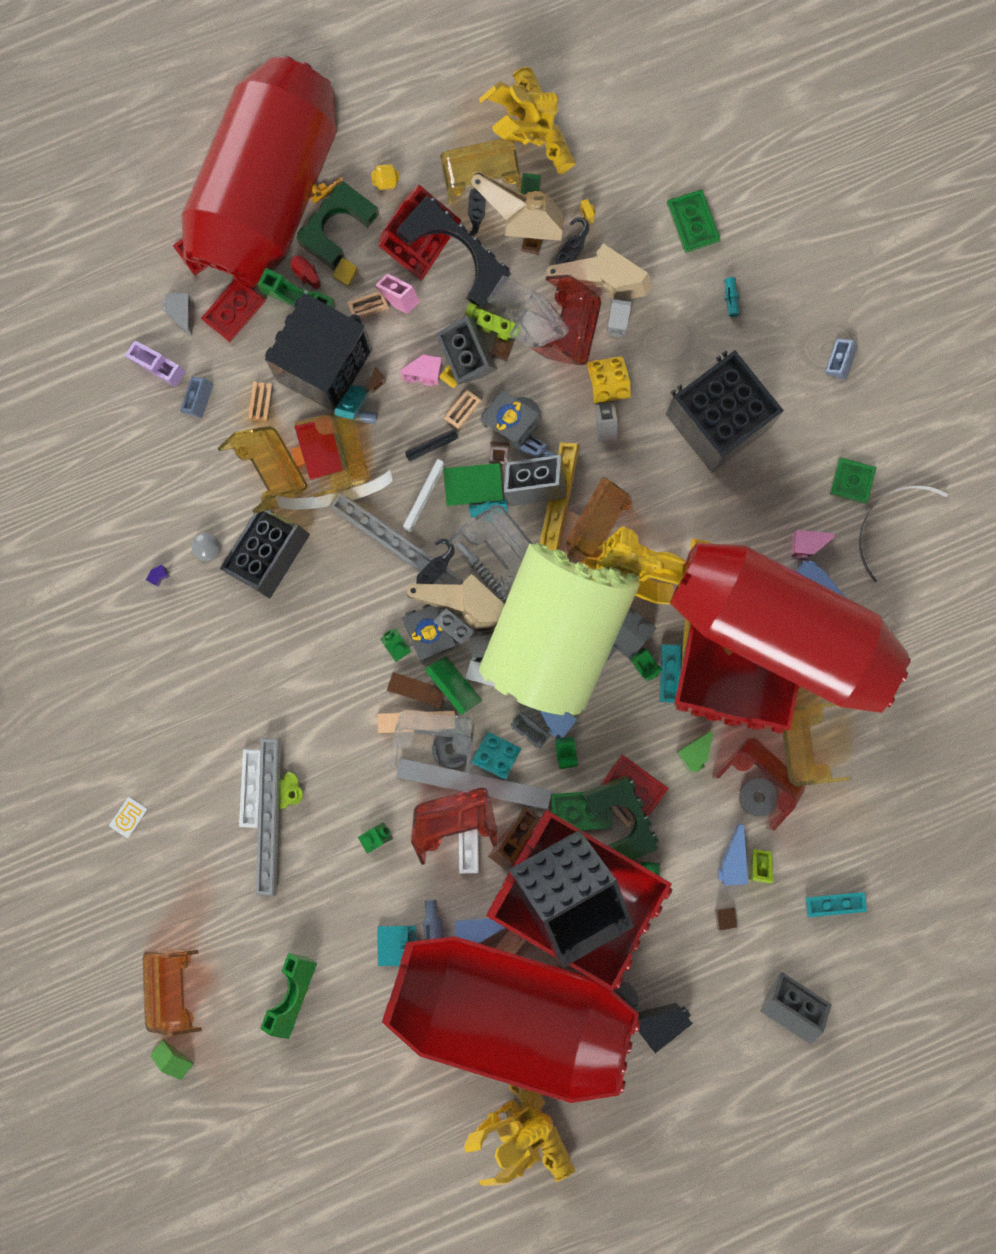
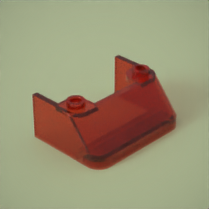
[529,274,601,365]
[711,738,805,831]
[411,788,497,865]

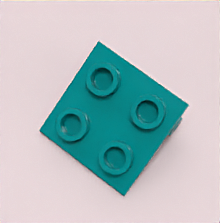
[471,731,521,780]
[377,925,417,966]

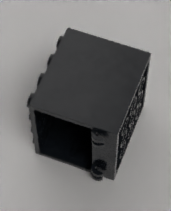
[265,293,372,412]
[665,350,784,473]
[509,830,634,968]

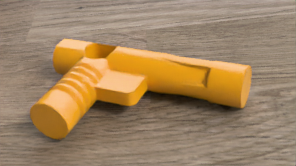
[310,177,343,204]

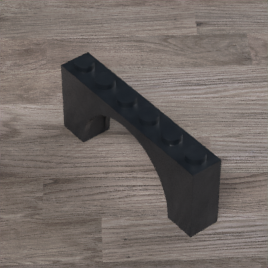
[395,196,511,309]

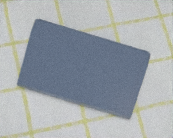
[825,338,858,380]
[180,377,213,418]

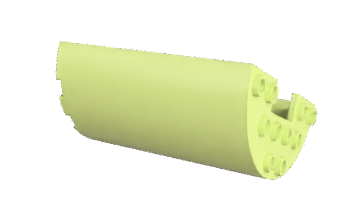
[479,543,640,715]

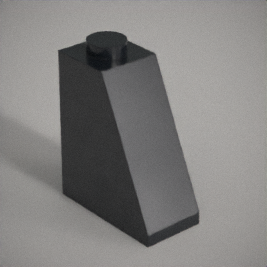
[638,1003,693,1054]

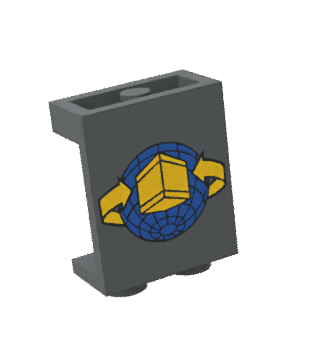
[480,390,541,450]
[402,604,456,662]

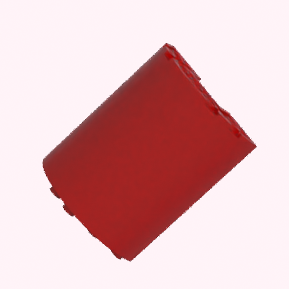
[674,623,799,734]
[486,810,673,991]

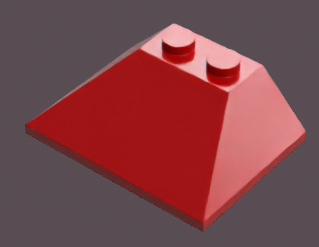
[378,185,462,281]

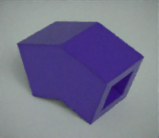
[146,565,170,587]

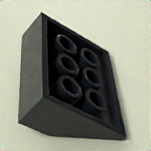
[220,505,310,599]

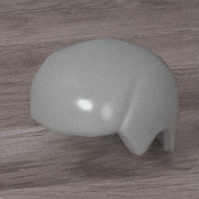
[192,533,221,561]

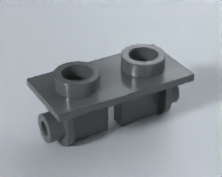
[433,608,475,645]
[510,712,551,749]

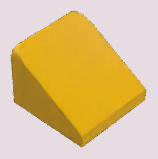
[333,257,359,286]

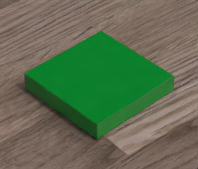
[830,457,877,504]

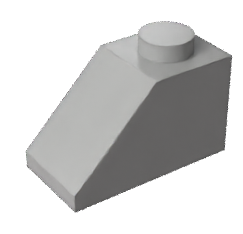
[163,293,192,336]
[607,299,631,337]
[595,402,617,442]

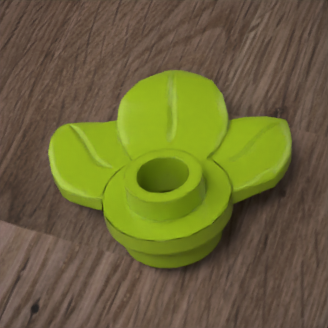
[279,771,304,809]

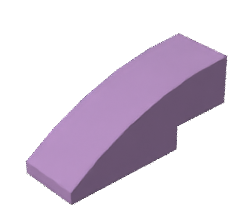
[125,341,186,387]

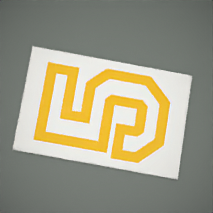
[109,797,147,839]

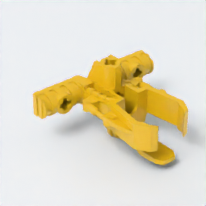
[479,67,576,175]
[581,526,687,604]
[464,1084,575,1186]

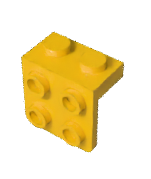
[587,357,631,404]

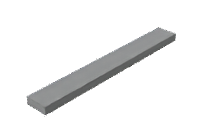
[329,492,463,585]
[256,738,281,896]
[396,758,552,810]

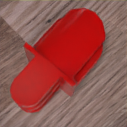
[291,256,321,289]

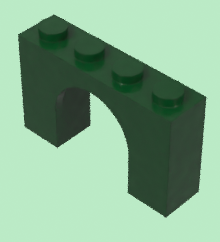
[296,181,379,270]
[583,775,659,860]

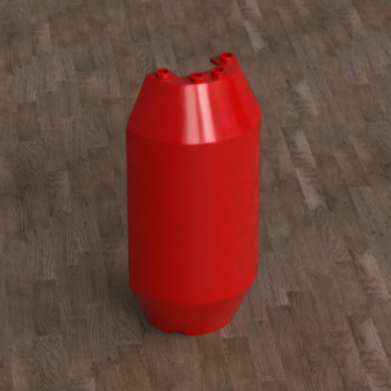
[181,56,337,288]
[670,543,911,713]
[382,936,641,1103]

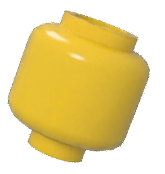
[371,164,400,190]

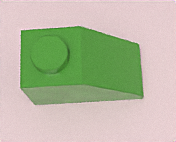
[676,731,713,773]

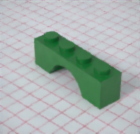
[257,268,336,309]
[260,953,317,1039]

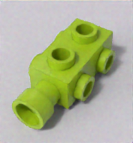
[465,302,521,340]

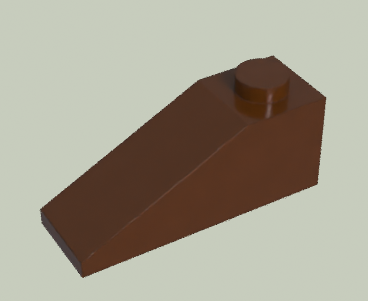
[387,672,445,709]
[488,806,540,868]

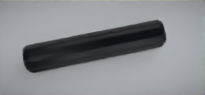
[405,429,458,461]

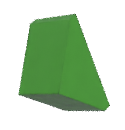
[150,1039,194,1080]

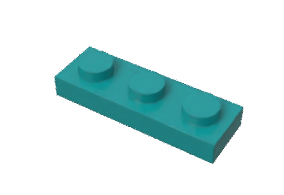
[335,385,369,420]
[659,644,681,703]
[805,892,867,918]

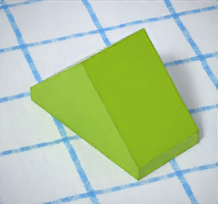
[748,849,773,884]

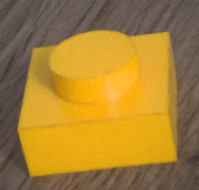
[580,199,596,224]
[439,365,457,389]

